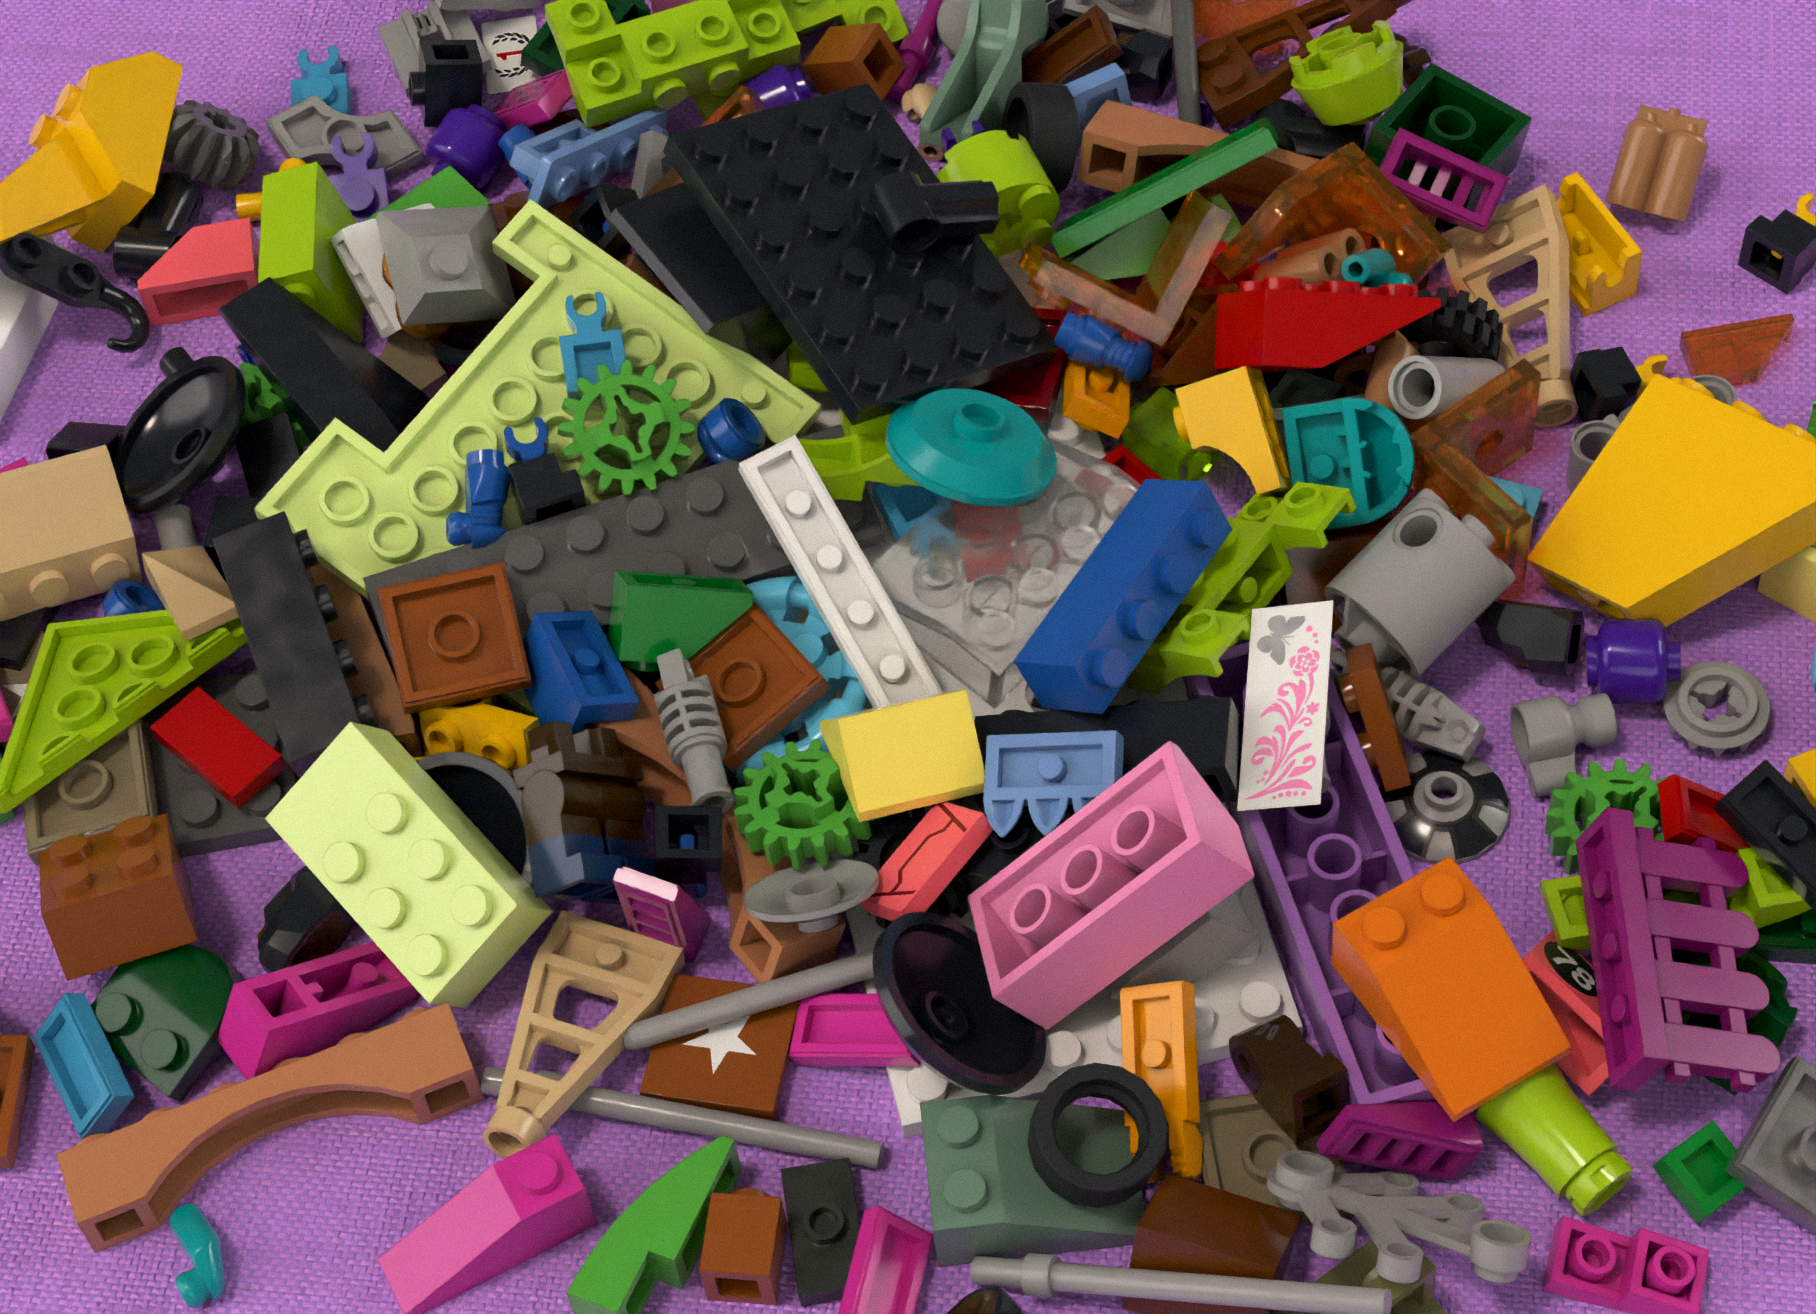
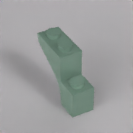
[919,0,1046,154]

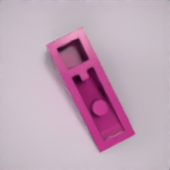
[217,941,421,1080]
[377,1133,597,1314]

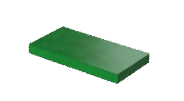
[1051,117,1279,259]

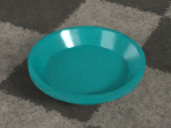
[885,388,1057,507]

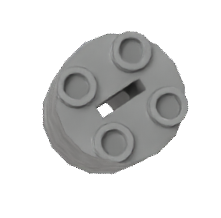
[1323,488,1516,680]

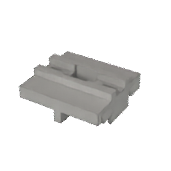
[377,1,492,99]

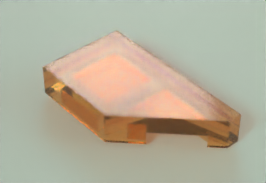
[1679,313,1794,386]

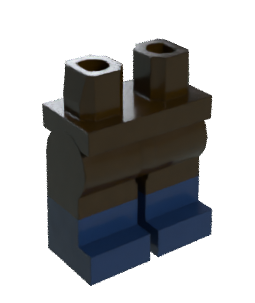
[513,721,654,904]

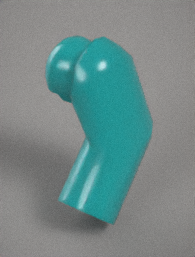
[1341,248,1413,288]
[169,1204,226,1308]

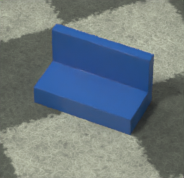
[523,610,640,735]

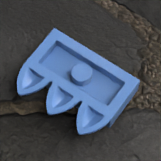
[983,730,1124,838]

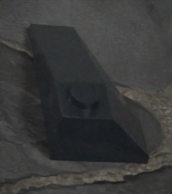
[218,277,430,452]

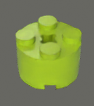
[931,130,1060,260]

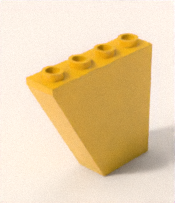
[1526,373,1816,627]

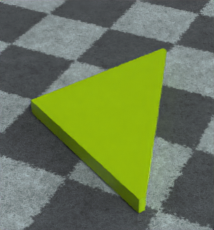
[0,610,248,814]

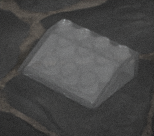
[872,436,1141,709]

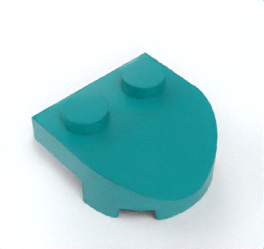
[1282,398,1415,530]

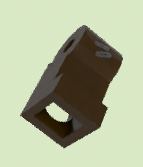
[1229,1014,1349,1145]

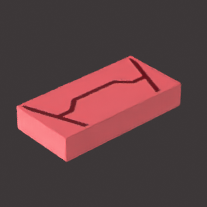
[861,802,993,921]

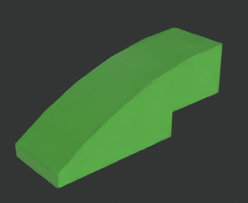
[1051,192,1246,281]
[566,1135,742,1314]

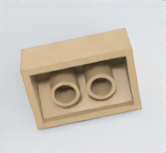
[0,445,143,622]

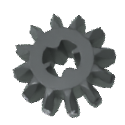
[163,100,260,189]

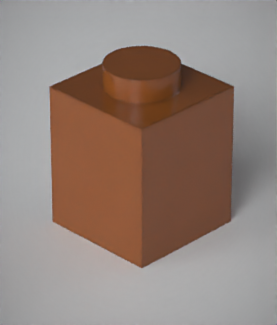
[802,23,906,101]
[699,1188,788,1305]

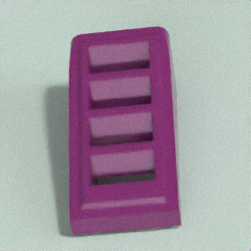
[1369,128,1510,234]
[613,866,712,963]
[1316,1101,1484,1180]

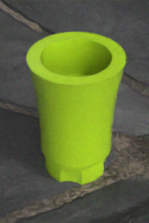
[1475,1063,1633,1216]

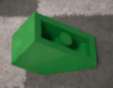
[607,570,754,672]

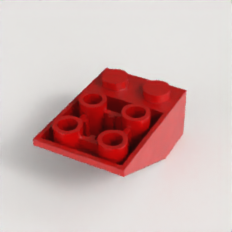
[1215,277,1441,372]

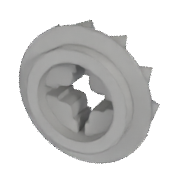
[1662,661,1770,757]

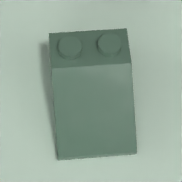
[920,1095,1145,1267]

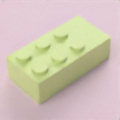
[265,721,553,1008]

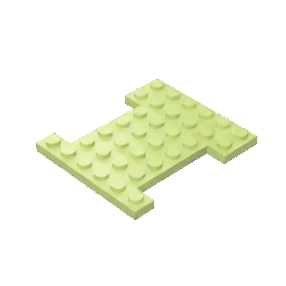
[254,199,821,726]

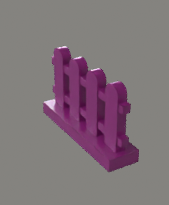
[1575,807,1780,1093]

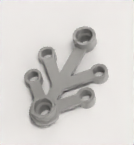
[1266,1150,1532,1283]

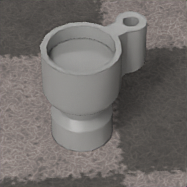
[1510,693,1617,798]

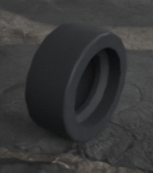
[1002,82,1078,195]
[1027,1062,1168,1208]

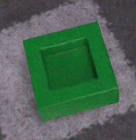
[1652,1120,1746,1223]

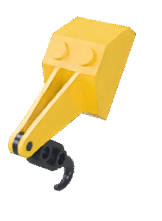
[0,51,183,353]

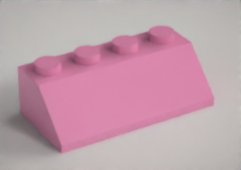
[968,740,1255,1030]

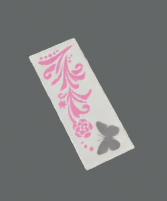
[1237,600,1334,811]

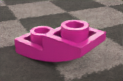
[1542,1216,1709,1314]

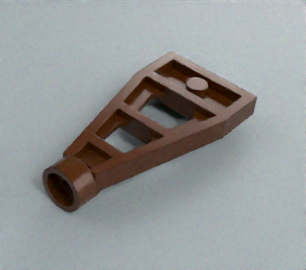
[1197,0,1413,129]

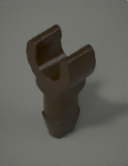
[1393,32,1431,90]

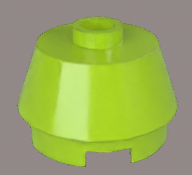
[1289,20,1403,126]

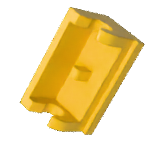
[1557,172,1643,317]

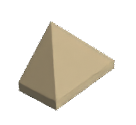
[142,545,239,642]

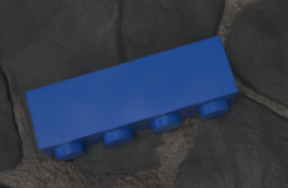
[1013,479,1232,714]

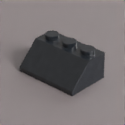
[608,182,794,364]

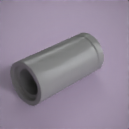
[1388,355,1510,421]

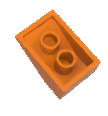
[1331,856,1572,1122]

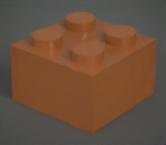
[39,813,198,981]

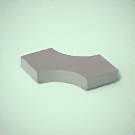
[266,95,424,180]

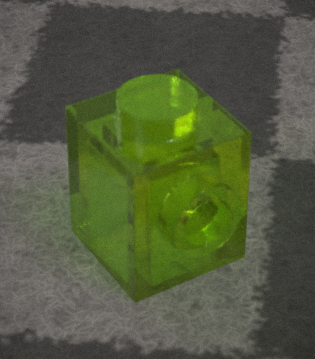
[1123,386,1219,481]

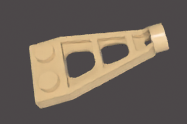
[1438,184,1578,428]
[483,910,685,1159]

